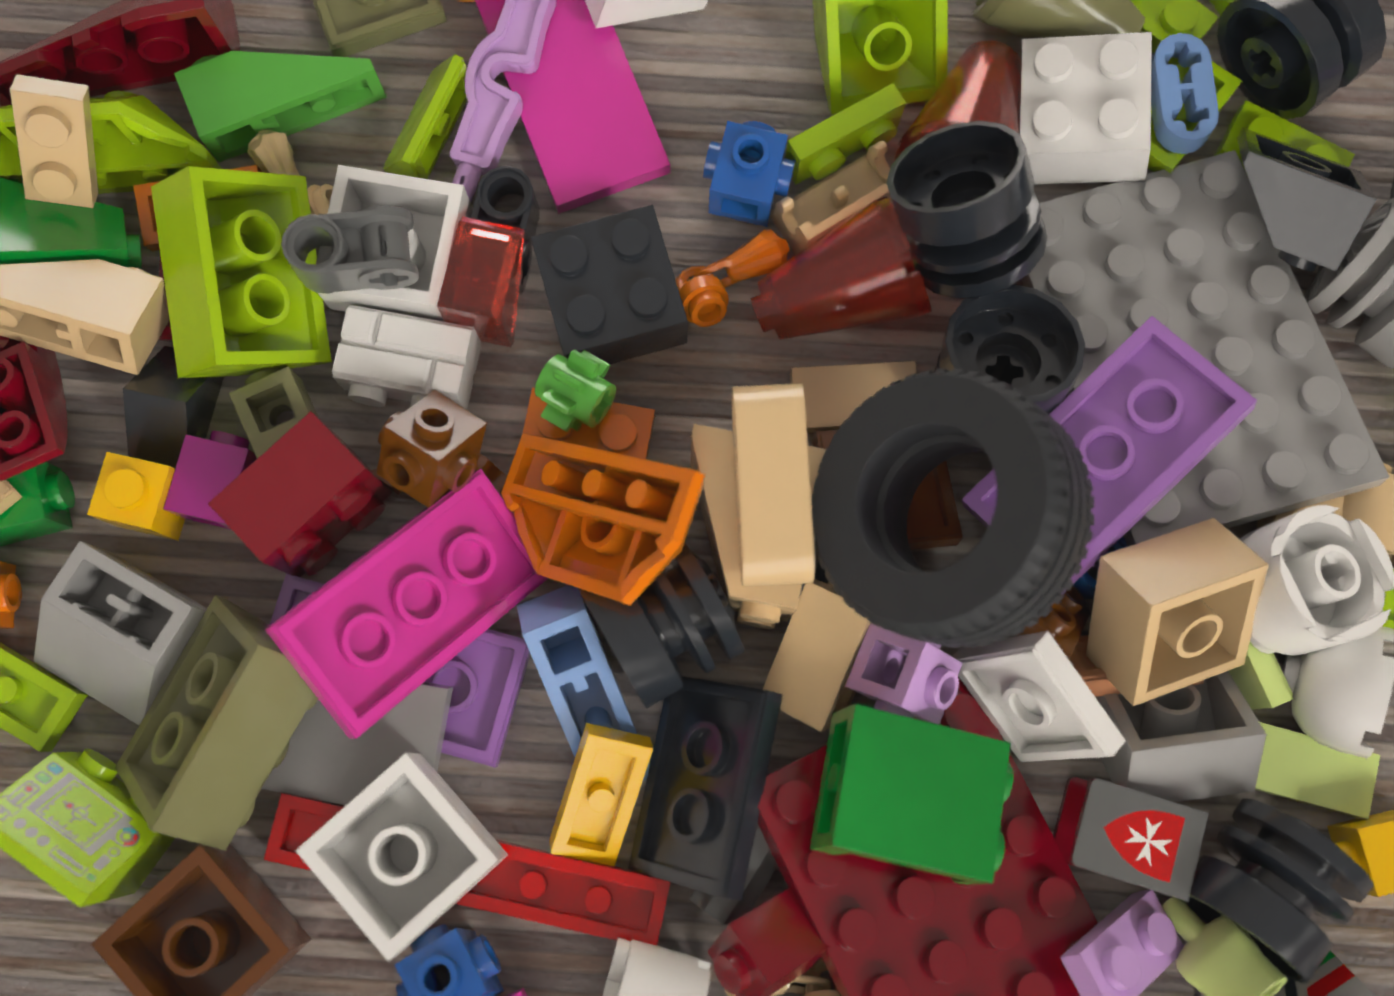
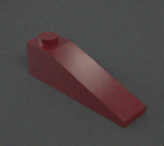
[0,0,241,107]

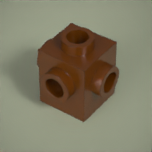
[376,390,487,508]

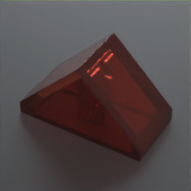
[437,216,525,347]

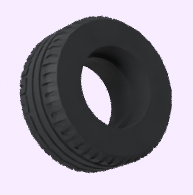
[811,369,1094,647]

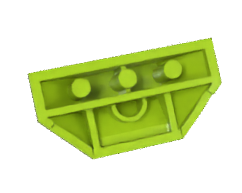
[0,91,222,194]

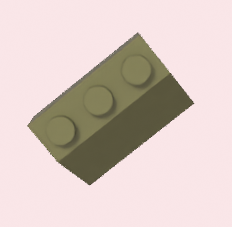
[115,595,318,851]

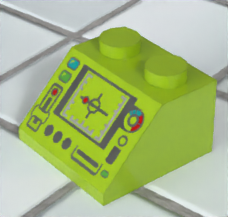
[0,748,176,908]

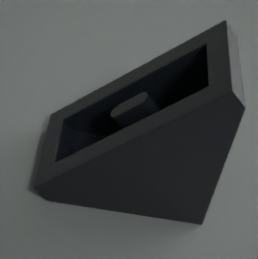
[123,346,224,469]

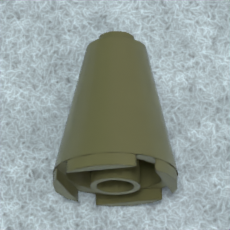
[972,0,1145,39]

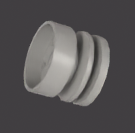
[1304,198,1394,369]

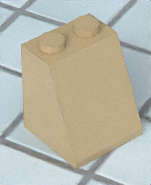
[690,424,826,629]

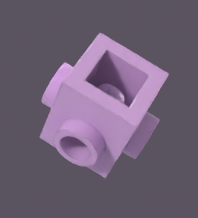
[845,623,963,725]

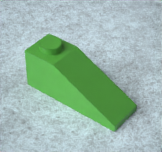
[174,51,387,163]

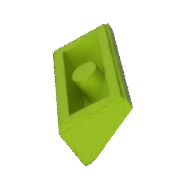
[383,54,468,179]

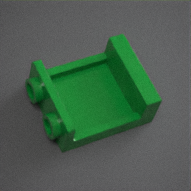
[810,704,1013,885]

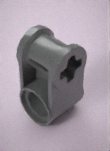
[282,206,419,294]

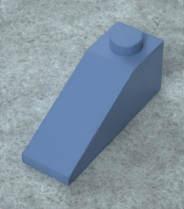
[517,585,650,781]

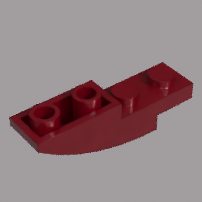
[0,336,67,481]

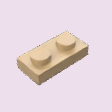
[10,75,98,208]

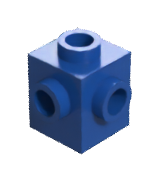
[703,121,795,227]
[394,924,504,996]

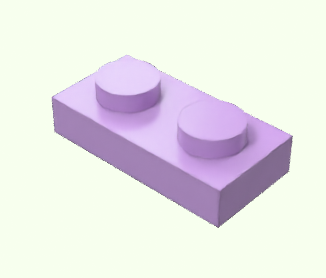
[1060,889,1184,996]

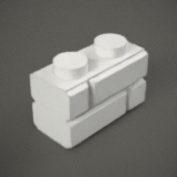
[332,305,481,410]

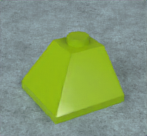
[813,0,948,114]

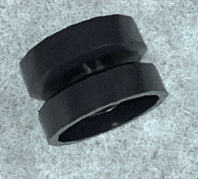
[1217,0,1387,120]

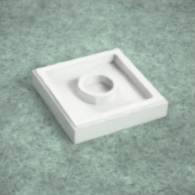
[952,631,1126,762]

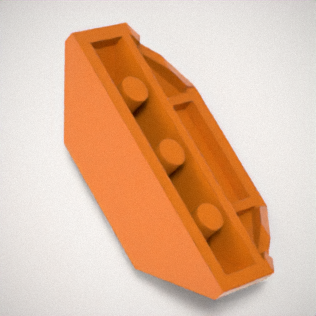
[501,433,705,605]

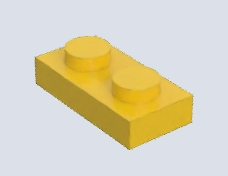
[549,723,653,866]

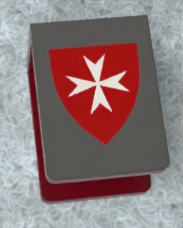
[1053,777,1209,901]

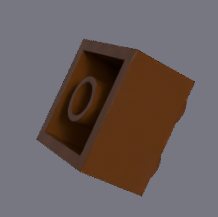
[91,844,312,996]

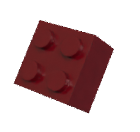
[207,411,393,577]

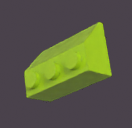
[151,166,332,378]

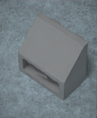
[33,541,207,725]

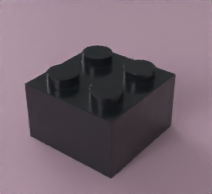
[531,204,688,364]

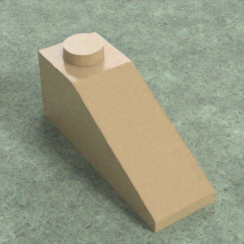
[0,259,170,375]

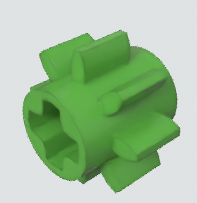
[535,350,616,432]

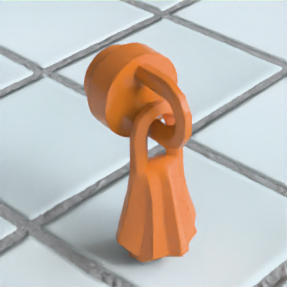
[675,229,790,327]

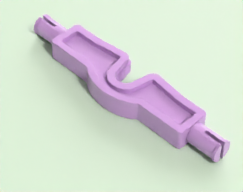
[450,0,556,205]

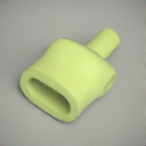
[1162,897,1287,996]

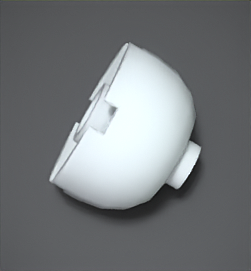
[1282,626,1394,758]

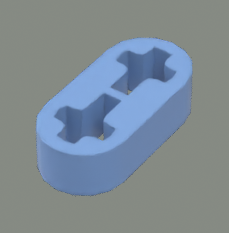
[1151,33,1219,154]

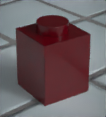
[707,887,831,996]

